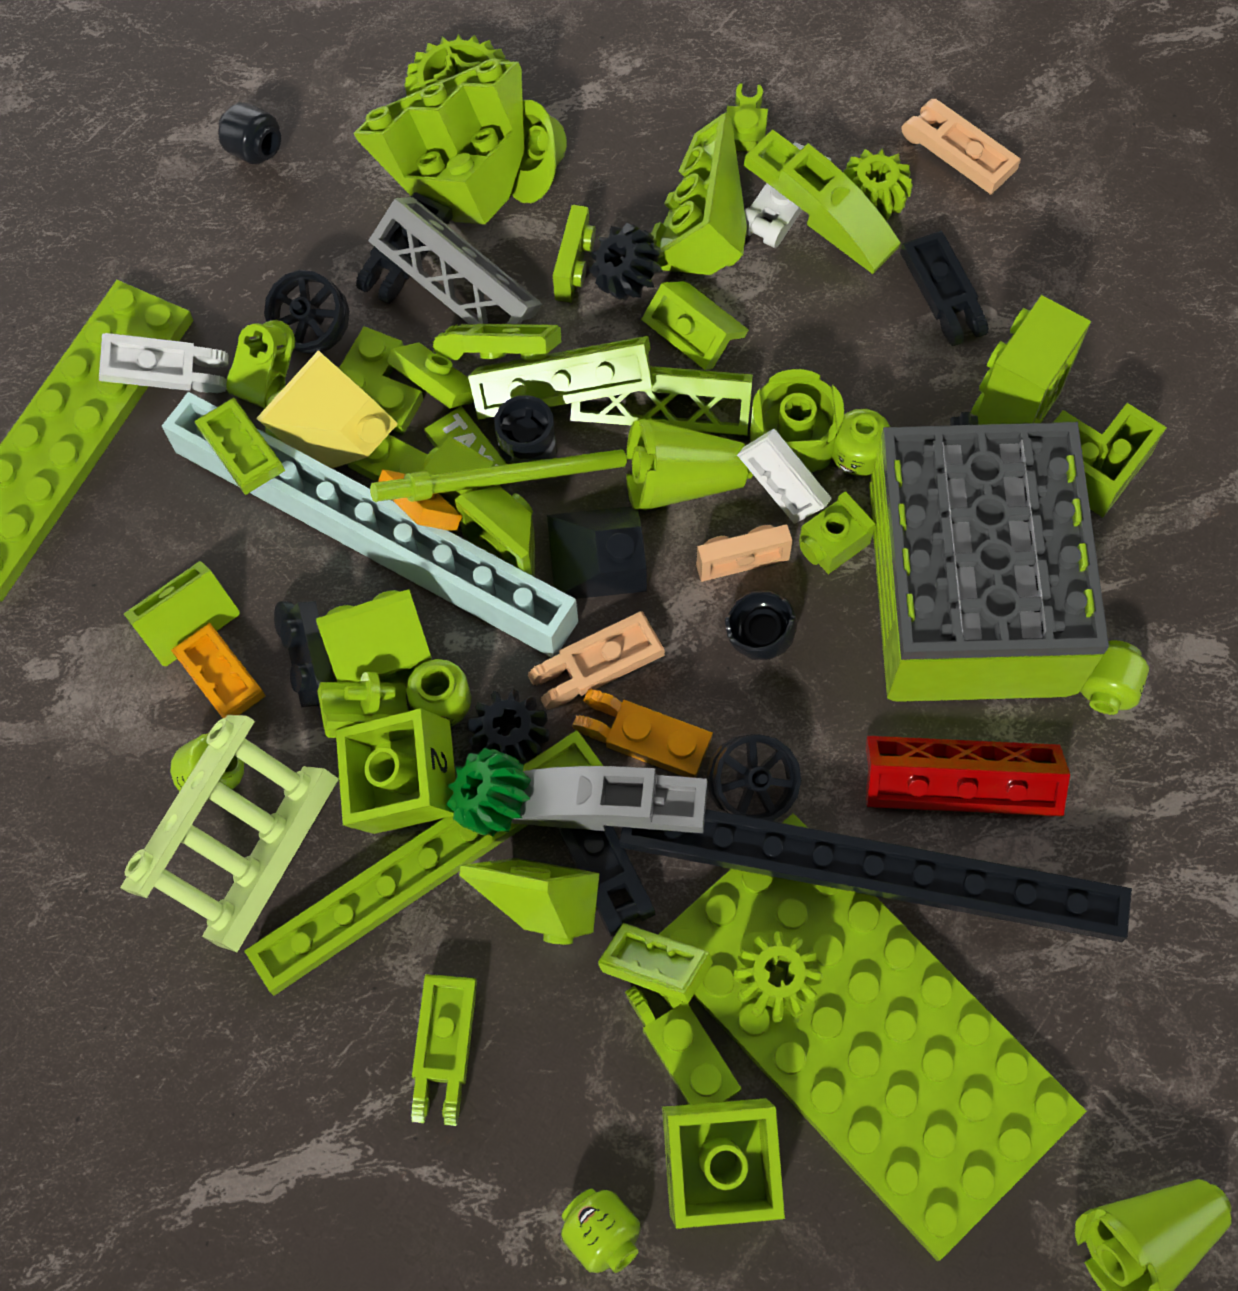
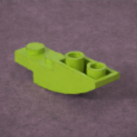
[744,129,900,274]

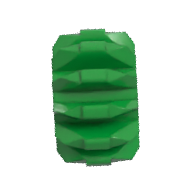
[447,748,531,836]

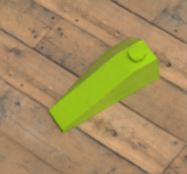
[651,112,747,275]

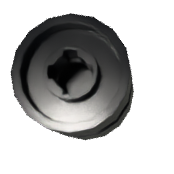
[495,395,557,465]

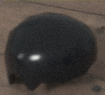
[725,591,797,660]

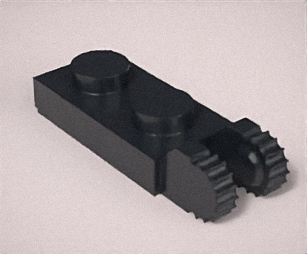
[355,192,453,304]
[900,231,989,346]

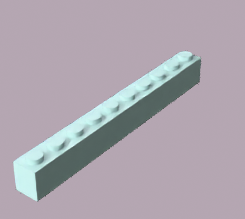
[162,392,578,658]

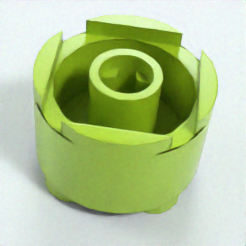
[750,369,844,473]

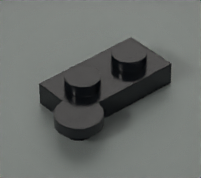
[274,601,334,708]

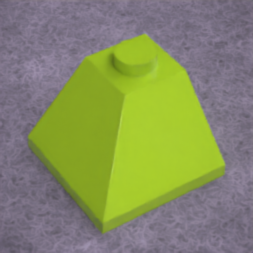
[455,485,535,577]
[459,858,599,945]

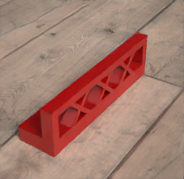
[866,736,1070,816]

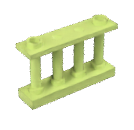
[120,715,339,952]

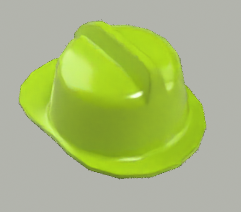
[511,100,567,203]

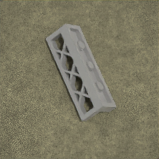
[368,197,543,325]

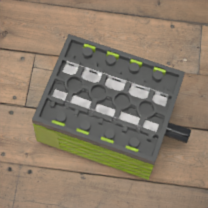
[869,412,1109,702]

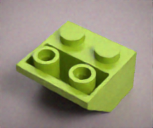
[316,589,432,685]

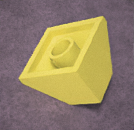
[256,351,398,468]

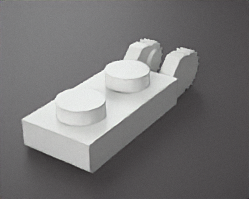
[99,333,229,393]

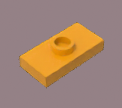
[378,469,462,531]
[171,623,266,718]

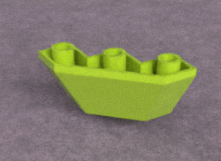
[354,59,524,224]

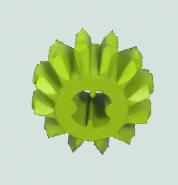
[844,147,913,222]
[733,931,823,1022]

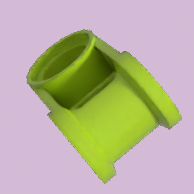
[226,320,295,409]

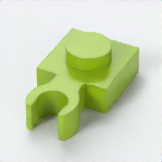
[726,83,768,152]

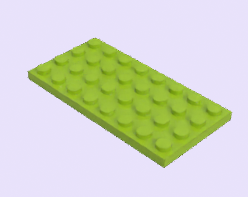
[658,813,1087,1261]

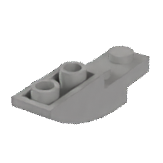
[512,766,708,833]

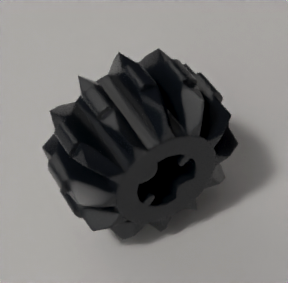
[588,223,664,301]
[468,688,550,765]

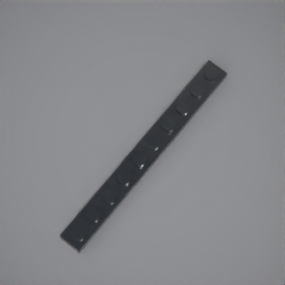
[619,809,1132,942]

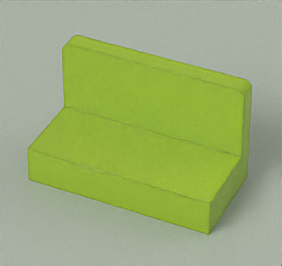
[641,281,749,370]
[124,561,240,666]

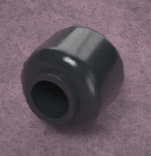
[218,102,281,164]

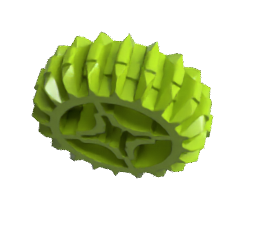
[405,33,509,96]

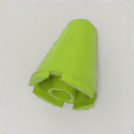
[626,418,753,510]
[1075,1179,1231,1291]

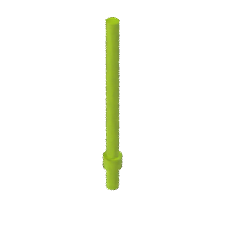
[370,449,627,502]

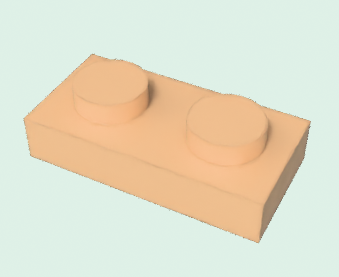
[696,524,793,582]

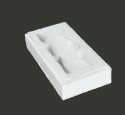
[737,429,832,524]

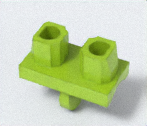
[317,672,409,738]

